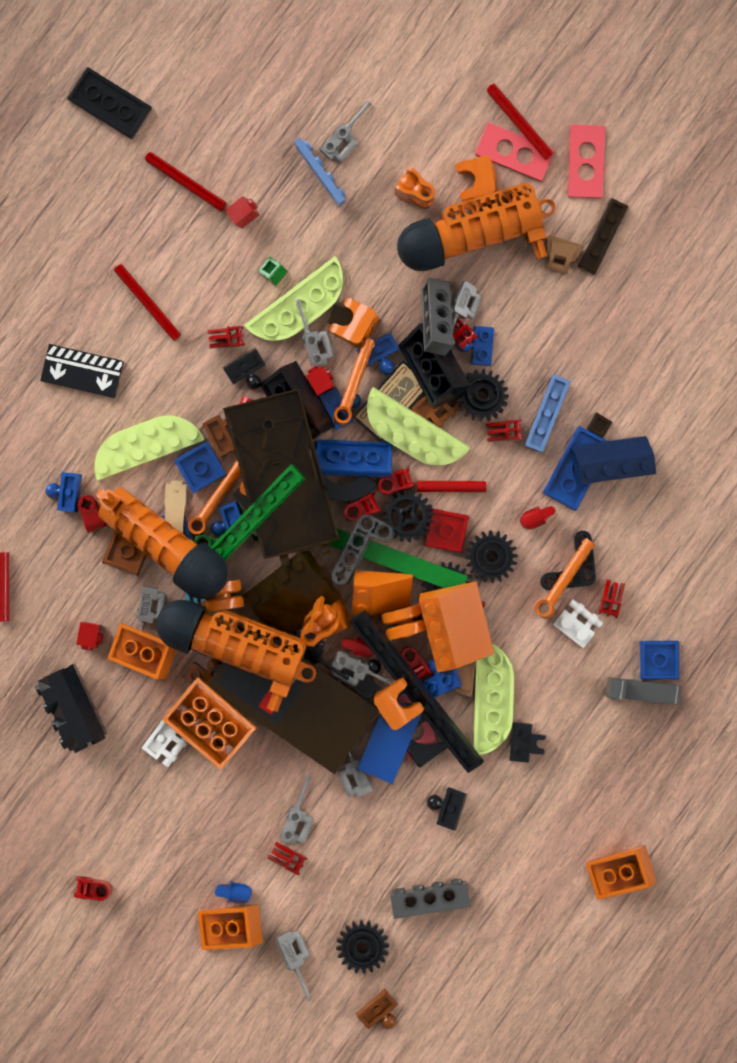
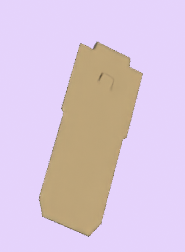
[165,480,187,533]

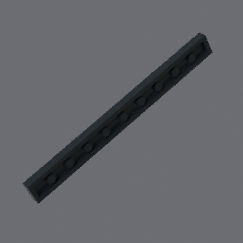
[349,610,484,773]

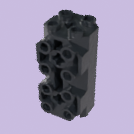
[35,664,107,753]

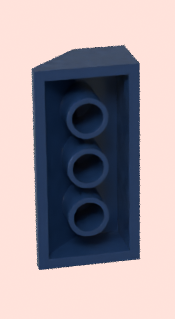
[571,436,657,484]

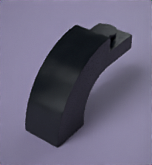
[323,476,377,502]

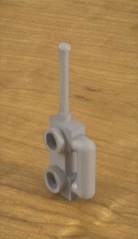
[320,101,371,163]
[452,281,482,325]
[295,299,334,367]
[136,586,167,630]
[331,651,393,686]
[338,751,373,797]
[280,775,313,845]
[275,931,312,1001]

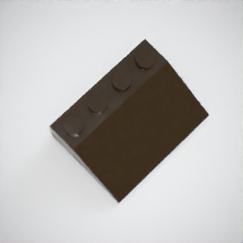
[243,550,341,642]

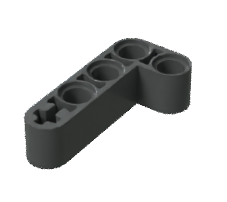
[332,515,395,585]
[605,677,682,705]

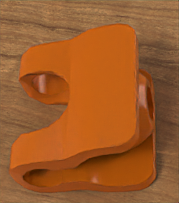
[455,156,498,202]
[394,167,435,209]
[329,298,379,348]
[300,596,341,646]
[374,678,424,730]

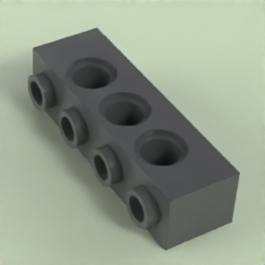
[421,278,455,356]
[390,879,471,919]

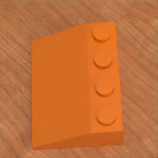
[419,581,494,673]
[162,677,257,770]

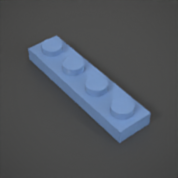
[294,137,346,207]
[524,374,571,453]

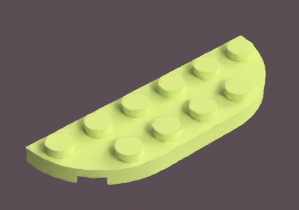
[244,256,343,341]
[367,387,470,466]
[95,416,205,481]
[473,644,514,755]

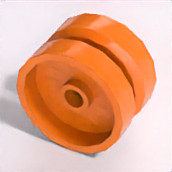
[201,580,245,613]
[381,604,426,640]

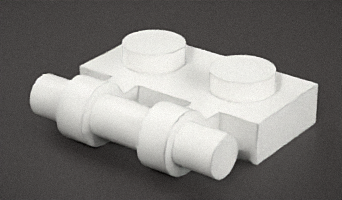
[553,599,603,648]
[142,720,188,767]

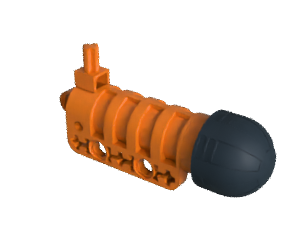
[397,183,556,271]
[94,487,228,599]
[156,600,316,712]

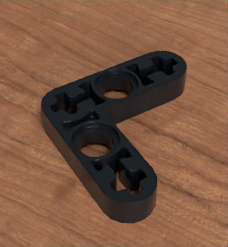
[540,531,596,590]

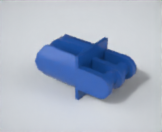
[215,880,252,903]

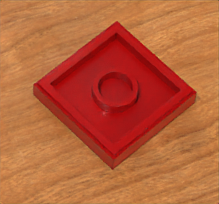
[424,508,469,553]

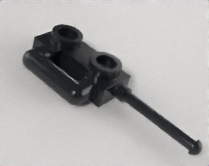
[287,629,349,680]

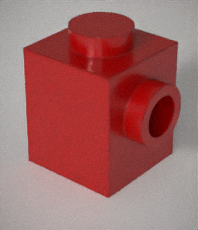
[225,196,260,229]
[306,366,334,397]
[76,621,103,651]

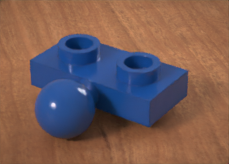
[456,326,494,366]
[357,332,399,375]
[319,387,361,430]
[45,472,82,513]
[211,501,251,537]
[422,659,462,698]

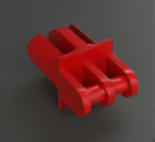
[453,318,478,350]
[207,326,245,349]
[485,420,523,442]
[520,506,556,530]
[598,579,625,619]
[341,636,374,658]
[267,841,308,875]

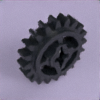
[381,489,434,543]

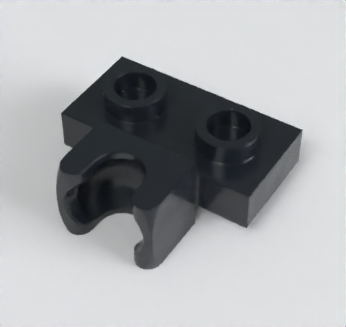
[510,722,546,763]

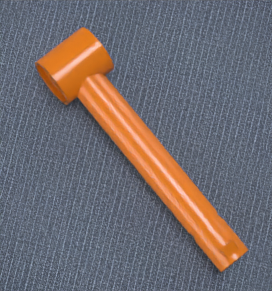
[333,338,375,426]
[188,459,241,536]
[535,538,595,619]

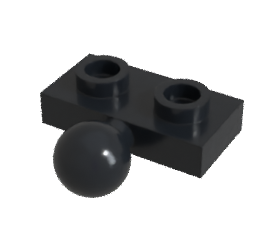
[223,348,266,390]
[341,659,381,701]
[427,787,468,831]

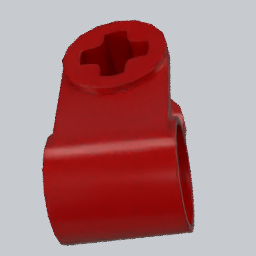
[377,467,416,495]
[344,492,382,522]
[78,495,107,533]
[401,646,432,679]
[73,876,113,901]

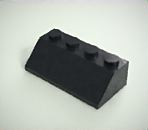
[398,323,470,409]
[261,361,335,441]

